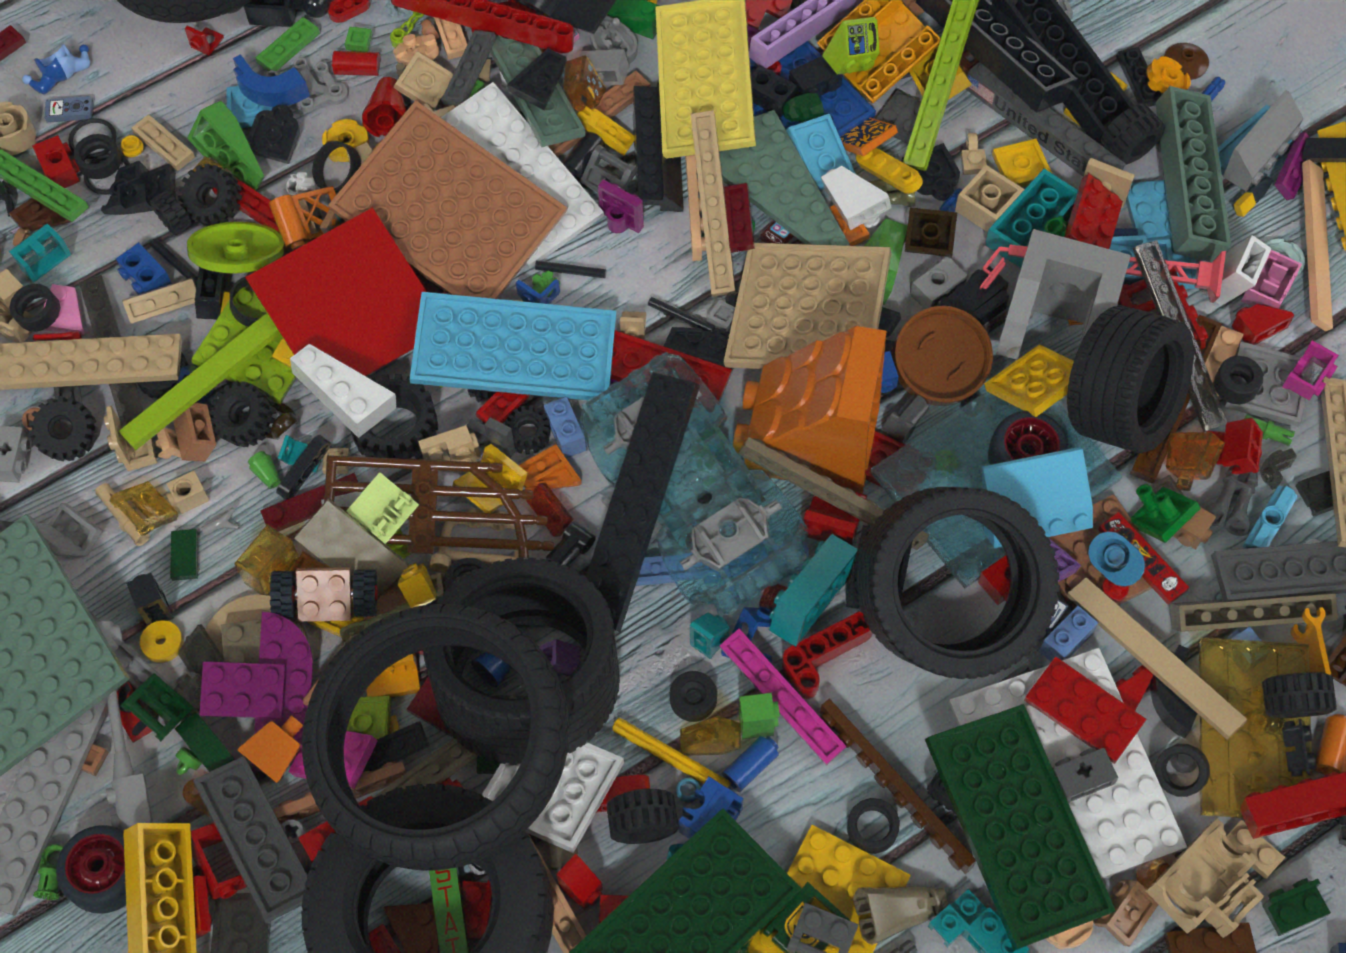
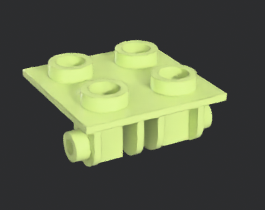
[346,472,419,544]

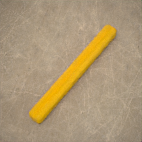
[612,718,730,789]

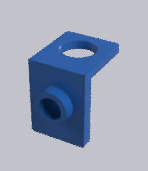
[516,279,560,304]
[732,606,773,641]

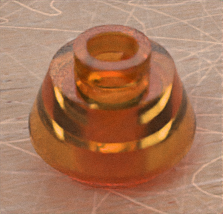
[1136,858,1169,889]

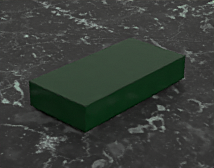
[170,529,198,581]

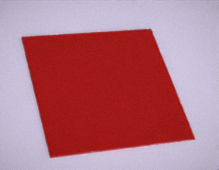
[245,207,427,376]

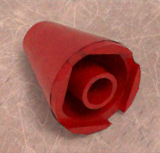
[362,77,406,138]

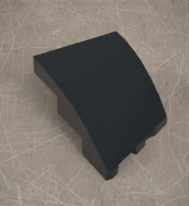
[101,161,176,215]

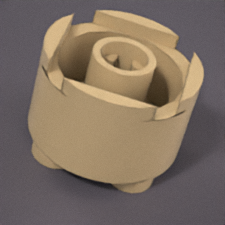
[0,102,36,156]

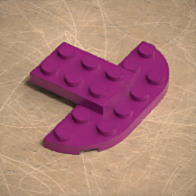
[199,611,313,772]

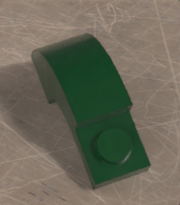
[174,712,235,772]

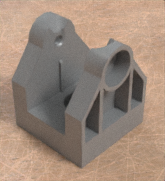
[996,229,1131,359]

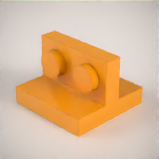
[366,653,421,698]

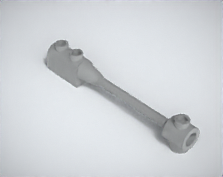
[96,621,153,831]

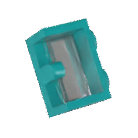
[9,224,71,283]

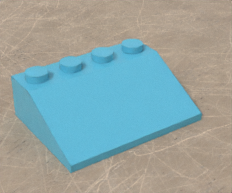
[982,447,1093,548]

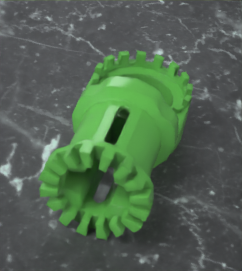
[33,844,63,900]

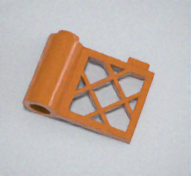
[269,186,336,250]
[1315,714,1346,775]

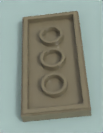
[294,498,409,599]

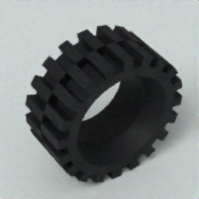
[350,374,438,459]

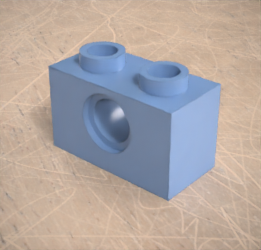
[544,397,587,458]
[1039,606,1098,662]

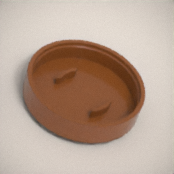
[892,306,993,406]

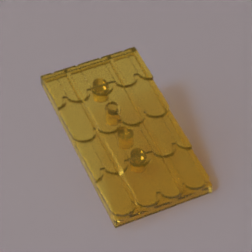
[1199,638,1312,818]

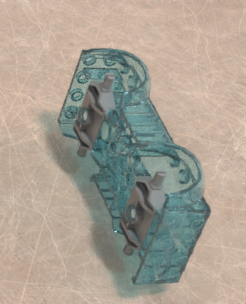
[580,352,809,617]

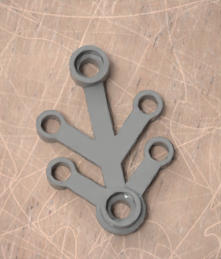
[265,57,348,113]

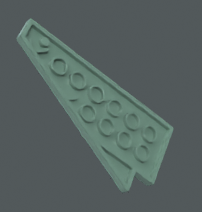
[719,110,850,246]

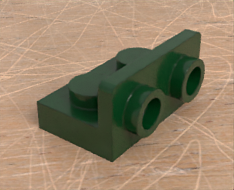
[1262,878,1331,936]

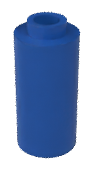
[722,736,779,792]

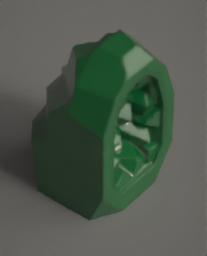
[783,93,824,123]

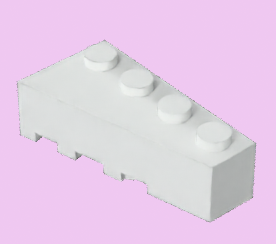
[290,344,396,438]

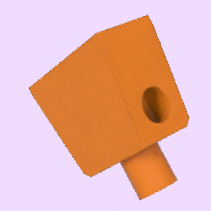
[237,715,303,783]

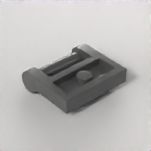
[580,145,638,193]
[787,903,858,953]

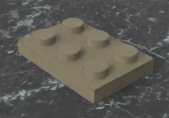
[221,615,302,664]

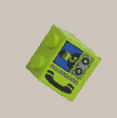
[822,17,880,75]

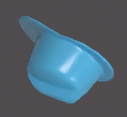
[1088,531,1145,587]

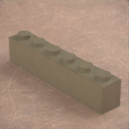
[1170,592,1338,632]

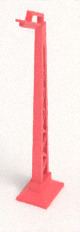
[979,245,1226,303]

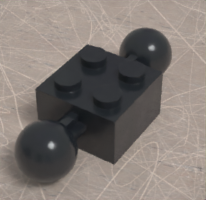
[228,0,330,27]

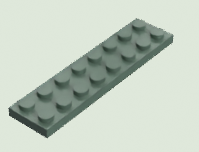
[479,30,585,147]

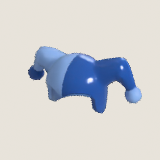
[22,44,90,94]

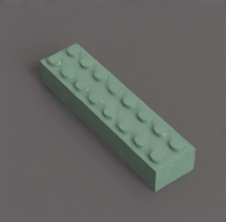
[1156,86,1232,262]

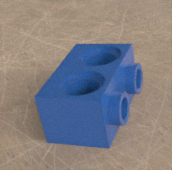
[116,242,172,295]

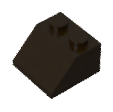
[904,207,957,257]

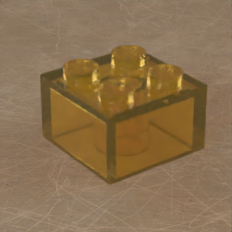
[234,524,299,596]

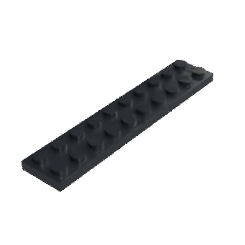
[586,372,700,632]

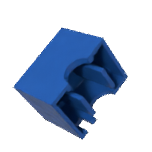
[679,777,744,839]

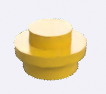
[120,135,144,158]

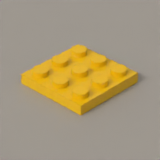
[984,344,1074,417]

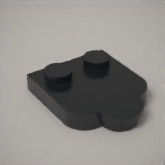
[247,105,300,164]
[901,143,960,201]

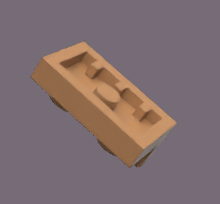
[1093,879,1159,947]

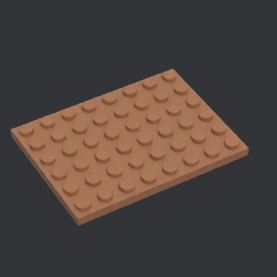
[328,100,568,299]

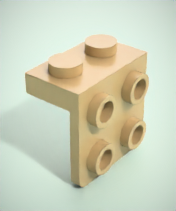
[104,406,157,471]

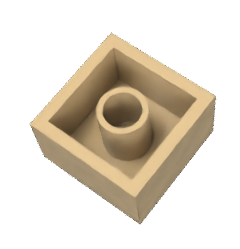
[955,165,1025,232]

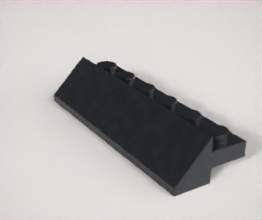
[633,82,684,212]

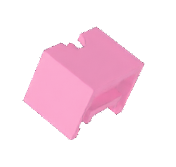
[1241,250,1302,309]

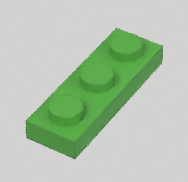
[255,17,320,71]

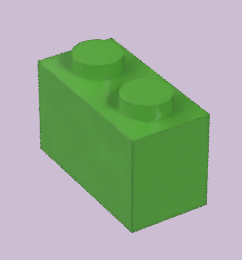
[738,693,780,740]

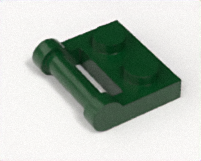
[121,673,194,742]

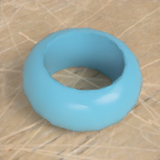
[676,778,701,802]

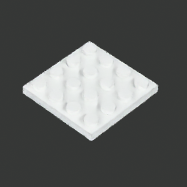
[482,742,624,853]

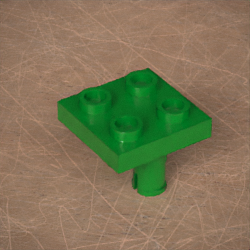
[1131,484,1201,543]

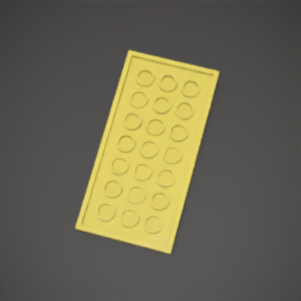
[656,0,756,159]

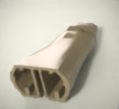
[853,886,949,945]

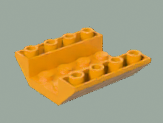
[817,0,941,103]

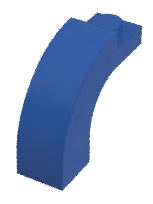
[233,54,310,107]

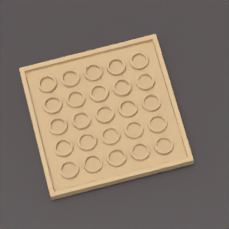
[724,243,891,369]

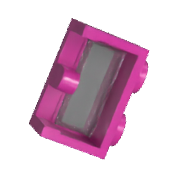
[1282,340,1339,401]

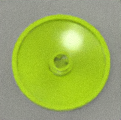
[187,222,284,273]

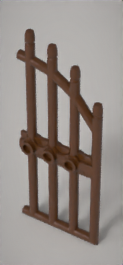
[324,455,554,558]

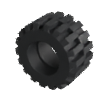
[1101,104,1165,165]
[1262,672,1337,718]
[606,789,679,844]

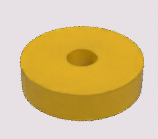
[140,620,184,663]

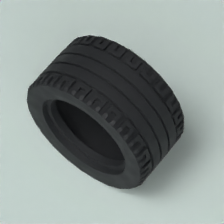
[1067,305,1194,453]

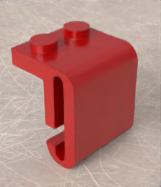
[802,491,867,546]

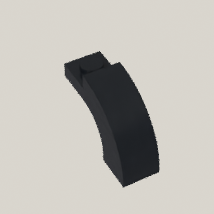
[1150,645,1198,739]

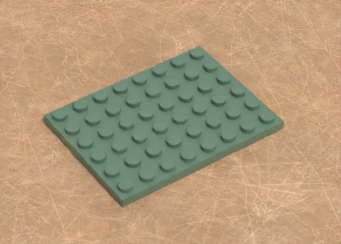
[0,514,130,776]

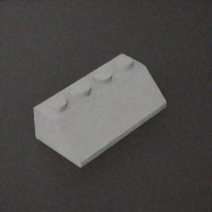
[1223,90,1303,192]

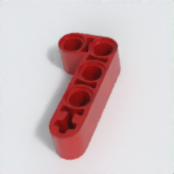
[782,611,873,699]

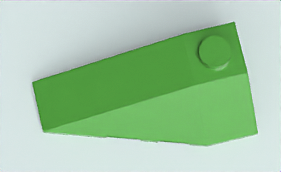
[187,101,264,191]
[864,218,908,305]

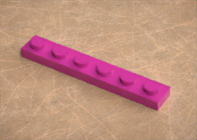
[719,629,846,766]

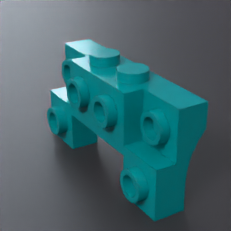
[928,889,1030,953]

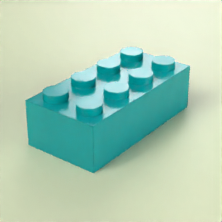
[985,169,1078,268]
[769,534,858,647]

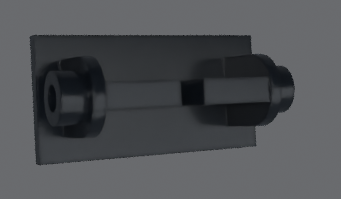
[1281,719,1317,777]

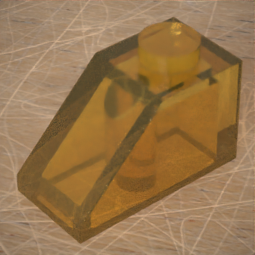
[680,716,741,756]

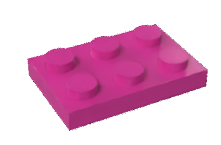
[288,731,378,789]

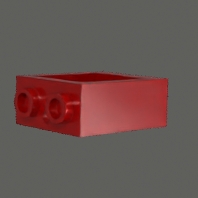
[191,823,246,900]

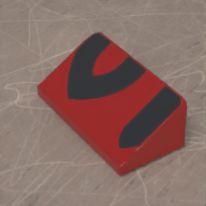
[117,682,152,743]

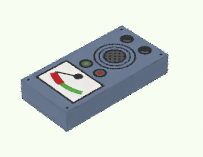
[44,96,93,123]

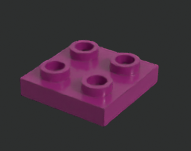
[598,180,644,233]

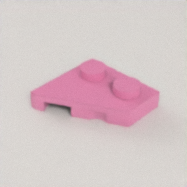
[43,284,85,336]

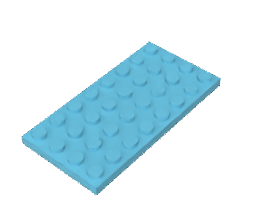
[410,292,616,402]

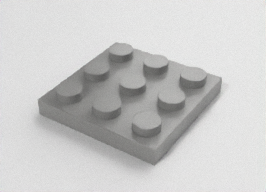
[1225,342,1313,427]

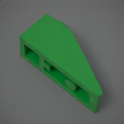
[607,0,660,40]

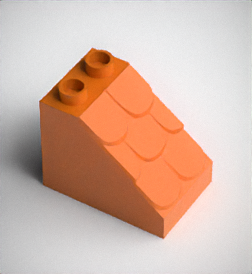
[733,326,887,493]

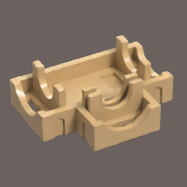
[1146,818,1264,938]

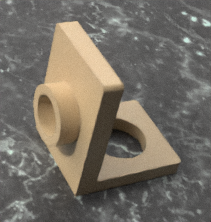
[0,311,34,343]
[620,311,646,339]

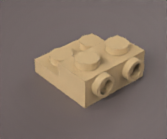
[418,425,481,472]

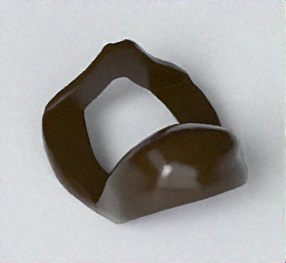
[263,403,299,440]

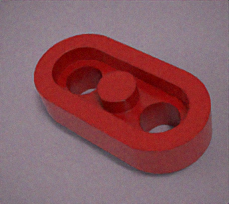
[328,0,370,23]

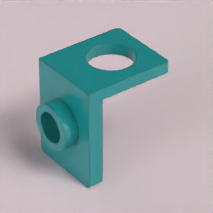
[278,435,321,473]

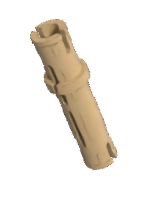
[95,483,150,546]

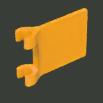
[1290,607,1331,675]

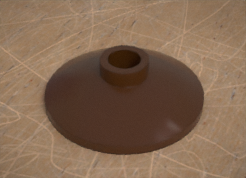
[1164,43,1209,80]

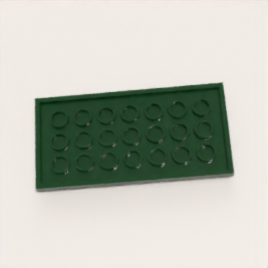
[925,704,1116,951]
[569,808,802,953]

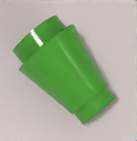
[248,451,282,489]

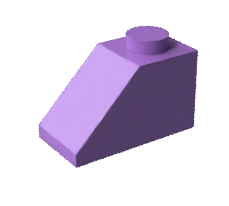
[521,639,580,678]

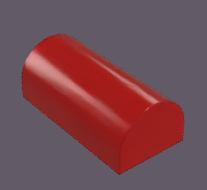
[332,51,381,76]

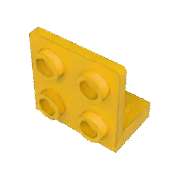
[452,444,528,513]

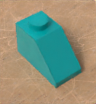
[690,612,729,659]

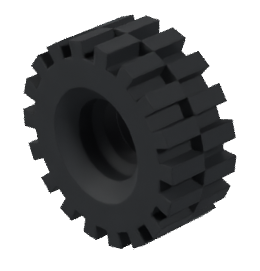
[178,164,242,226]
[209,381,276,447]
[29,396,98,462]

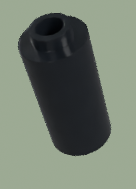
[563,132,605,181]

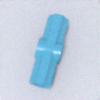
[1242,485,1298,549]

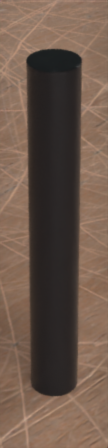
[150,238,198,287]
[535,260,607,279]
[648,297,716,331]

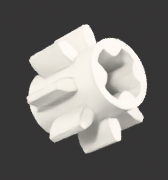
[286,172,316,196]

